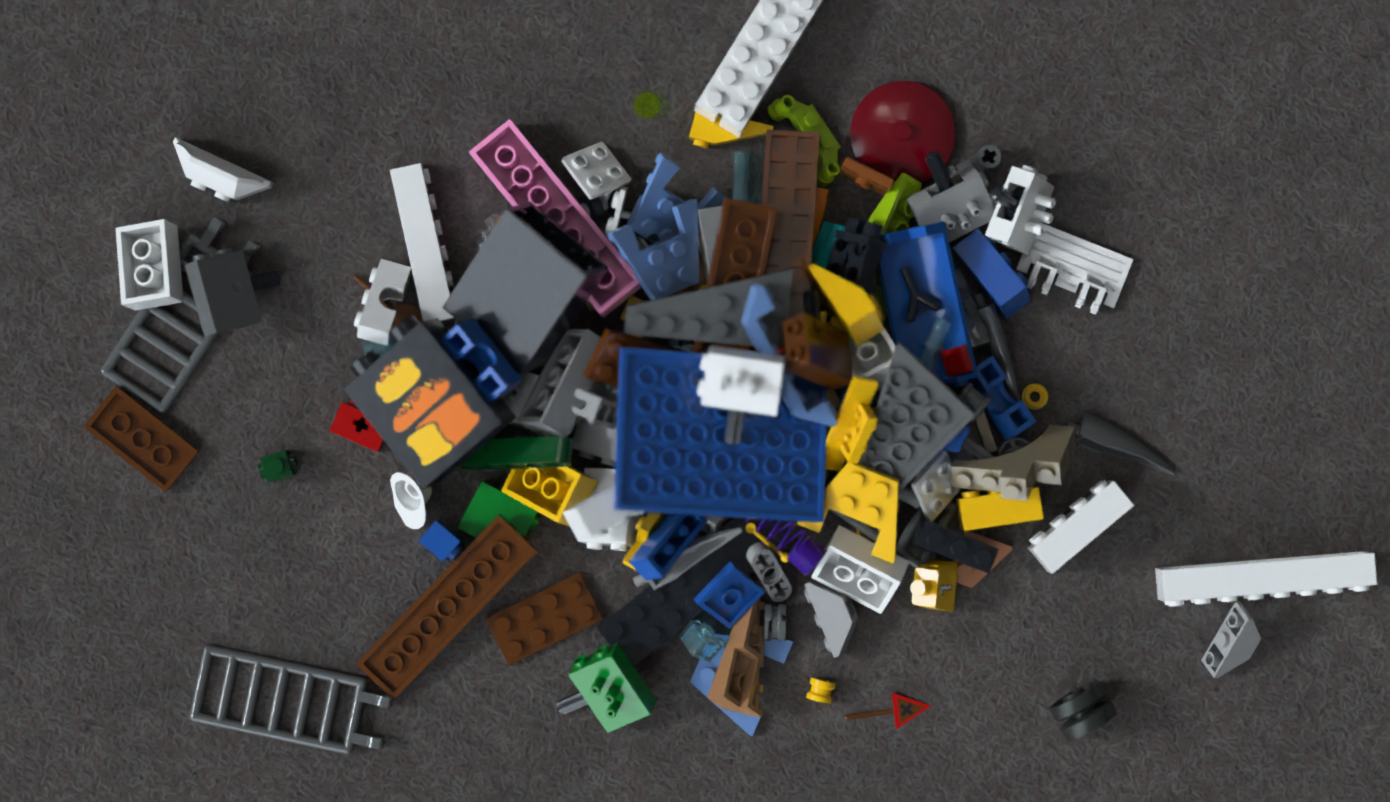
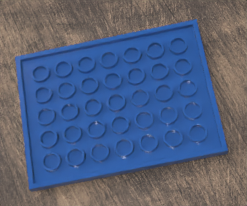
[614,347,828,523]

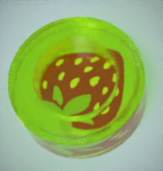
[633,92,660,119]

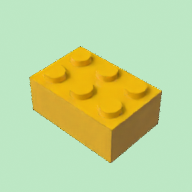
[501,466,598,527]
[956,487,1043,531]

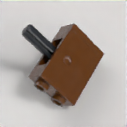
[780,290,853,390]

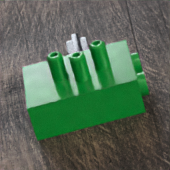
[556,643,657,733]

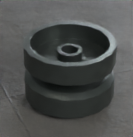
[1048,680,1117,741]

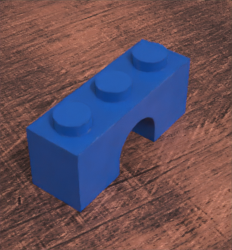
[441,318,522,403]
[968,356,1036,441]

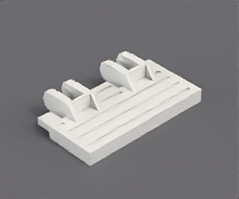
[1016,223,1133,315]

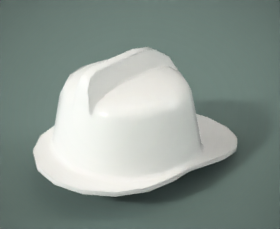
[390,472,432,529]

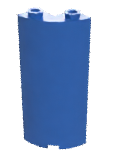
[877,221,978,388]

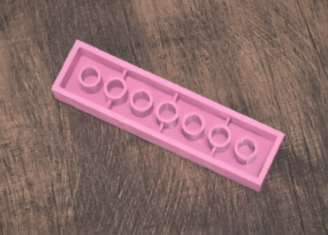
[469,119,642,318]

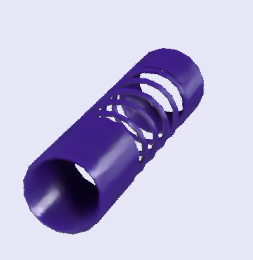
[746,518,827,575]

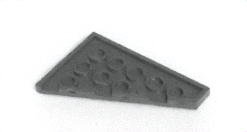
[860,342,976,526]

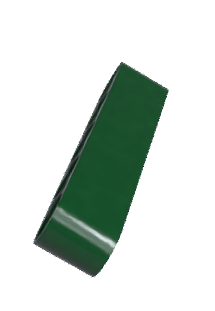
[460,436,573,470]

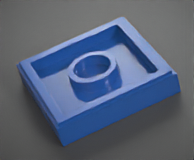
[694,561,766,629]

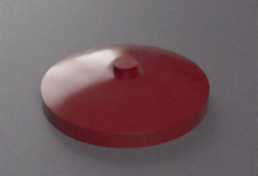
[850,81,955,185]

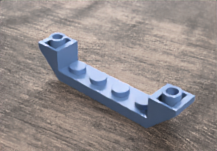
[741,283,838,427]

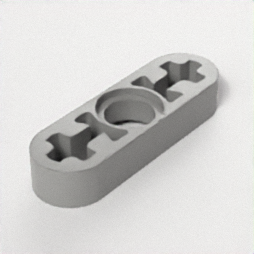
[746,542,792,602]

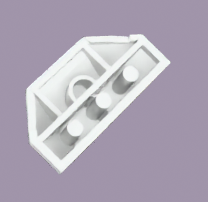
[173,137,274,202]

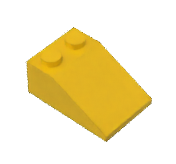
[808,263,884,347]

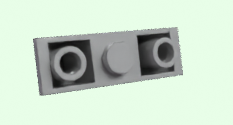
[804,579,859,658]
[1201,601,1261,678]

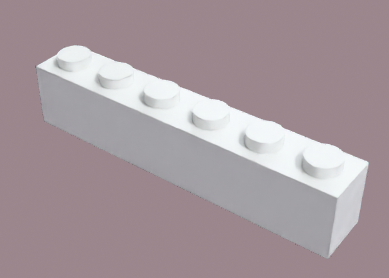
[390,163,455,322]

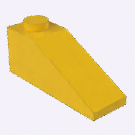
[689,112,774,149]

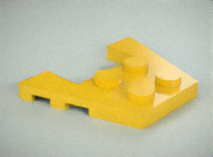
[797,462,899,563]

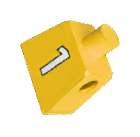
[911,559,958,612]

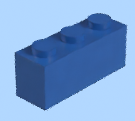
[629,513,707,580]

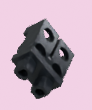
[826,218,887,294]

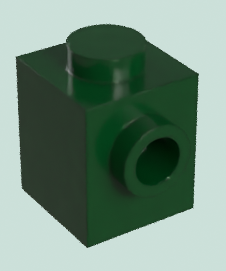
[258,450,298,483]

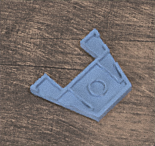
[627,153,729,244]
[607,199,699,300]
[690,633,793,736]

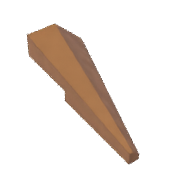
[707,576,764,717]

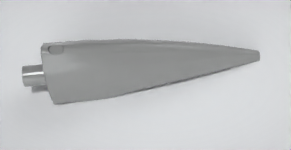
[633,527,742,590]

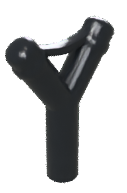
[900,266,941,322]

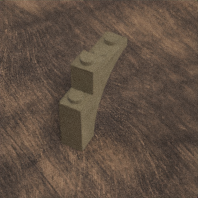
[951,425,1077,501]

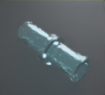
[730,151,751,202]
[919,317,952,371]

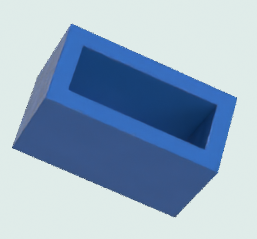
[419,519,464,561]

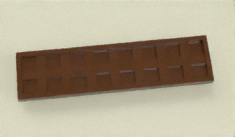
[762,130,820,319]

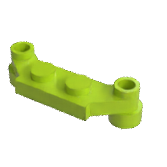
[768,95,841,187]

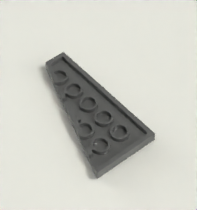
[624,269,793,349]

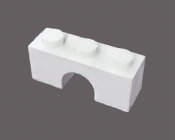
[354,259,411,346]

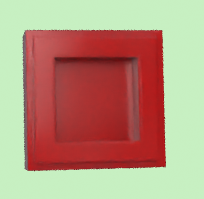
[940,344,974,377]

